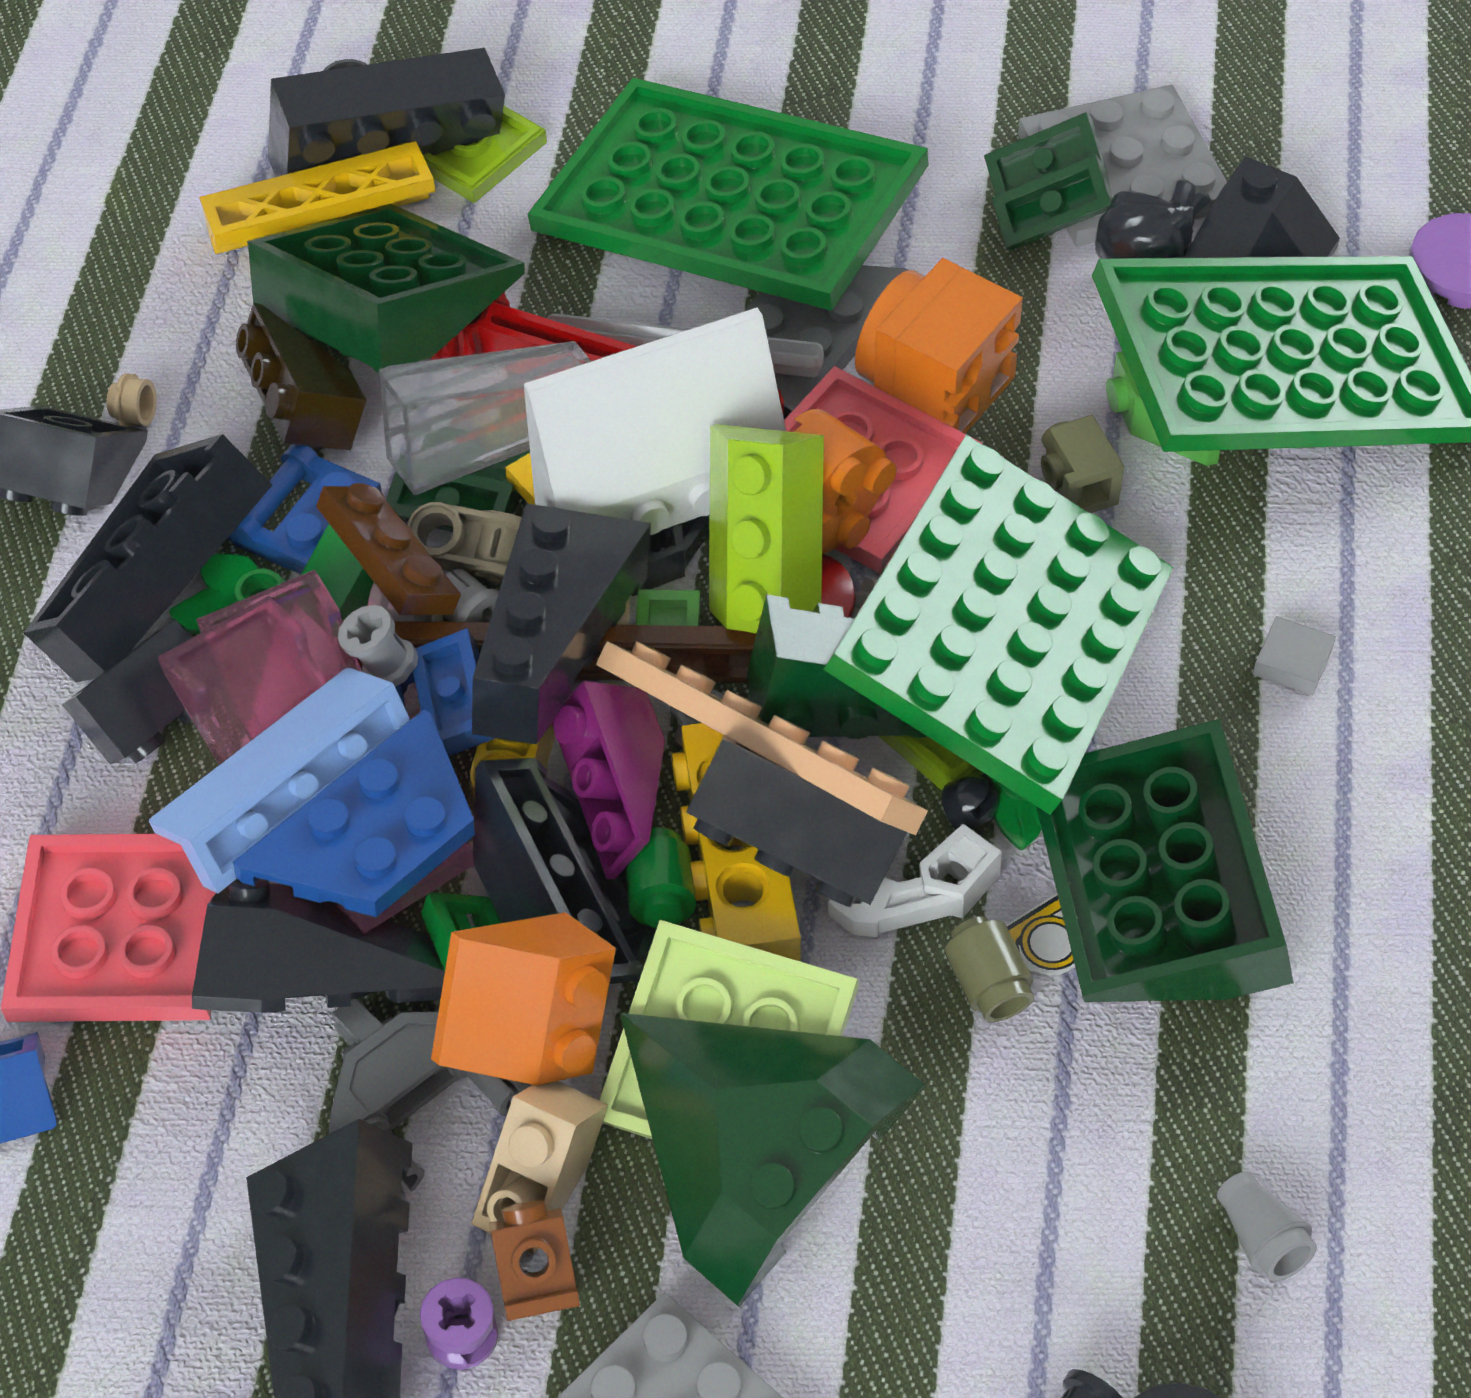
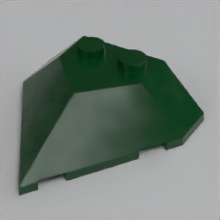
[620,1013,925,1307]

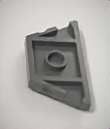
[743,265,908,420]

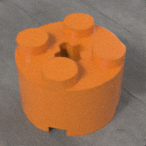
[794,409,897,554]

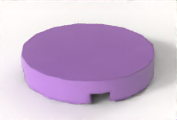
[1409,213,1471,308]

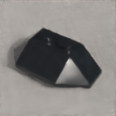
[472,758,656,984]

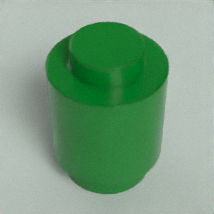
[626,827,696,929]

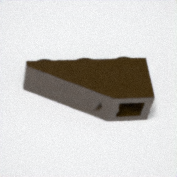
[236,303,367,450]

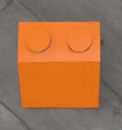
[431,912,616,1086]

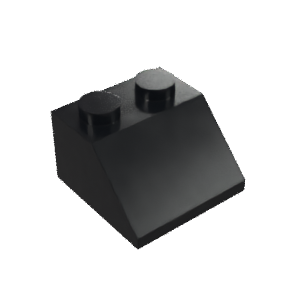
[0,405,148,516]

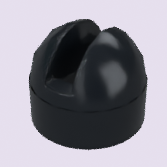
[942,776,999,830]

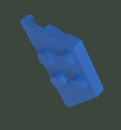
[233,709,475,917]

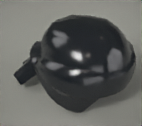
[1095,180,1211,259]

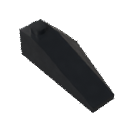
[1183,156,1340,258]

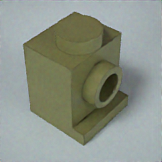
[1041,414,1124,513]

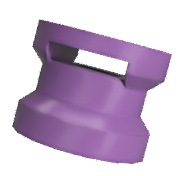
[420,1278,498,1370]

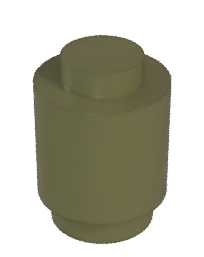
[944,916,1034,1022]

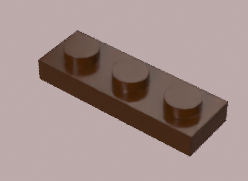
[316,483,461,615]

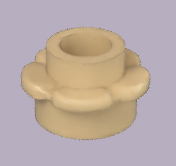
[106,373,157,427]

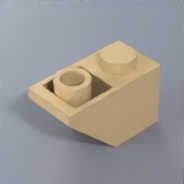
[471,1081,608,1254]

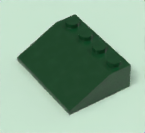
[247,204,525,374]
[1036,718,1294,1002]

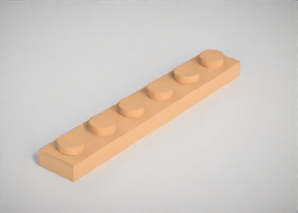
[596,641,928,835]

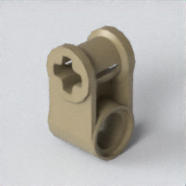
[407,502,522,585]

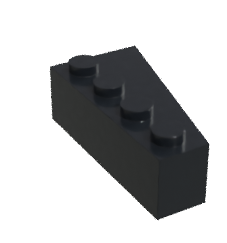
[472,504,651,745]
[246,1119,413,1398]

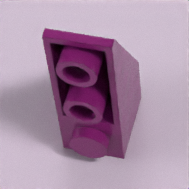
[552,681,665,880]

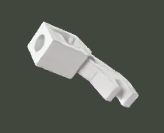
[828,824,1002,937]

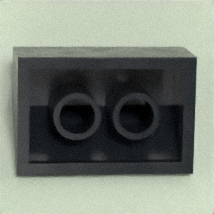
[686,735,907,908]

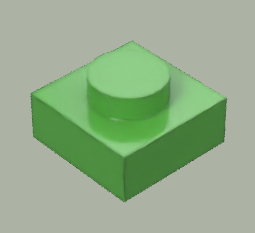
[636,589,701,626]

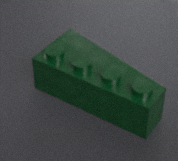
[747,594,927,739]

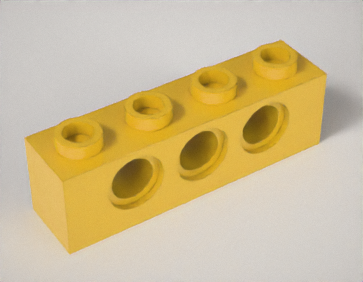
[671,723,801,962]

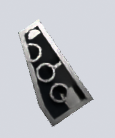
[192,878,445,1013]

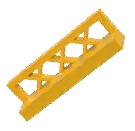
[199,141,436,254]

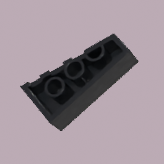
[268,47,505,177]
[23,434,272,683]

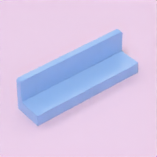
[149,668,410,894]

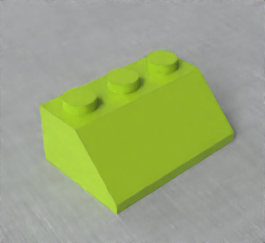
[709,424,824,633]

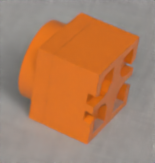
[855,257,1023,434]

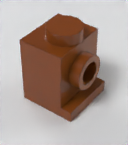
[489,1201,580,1321]

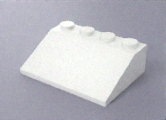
[524,308,786,535]

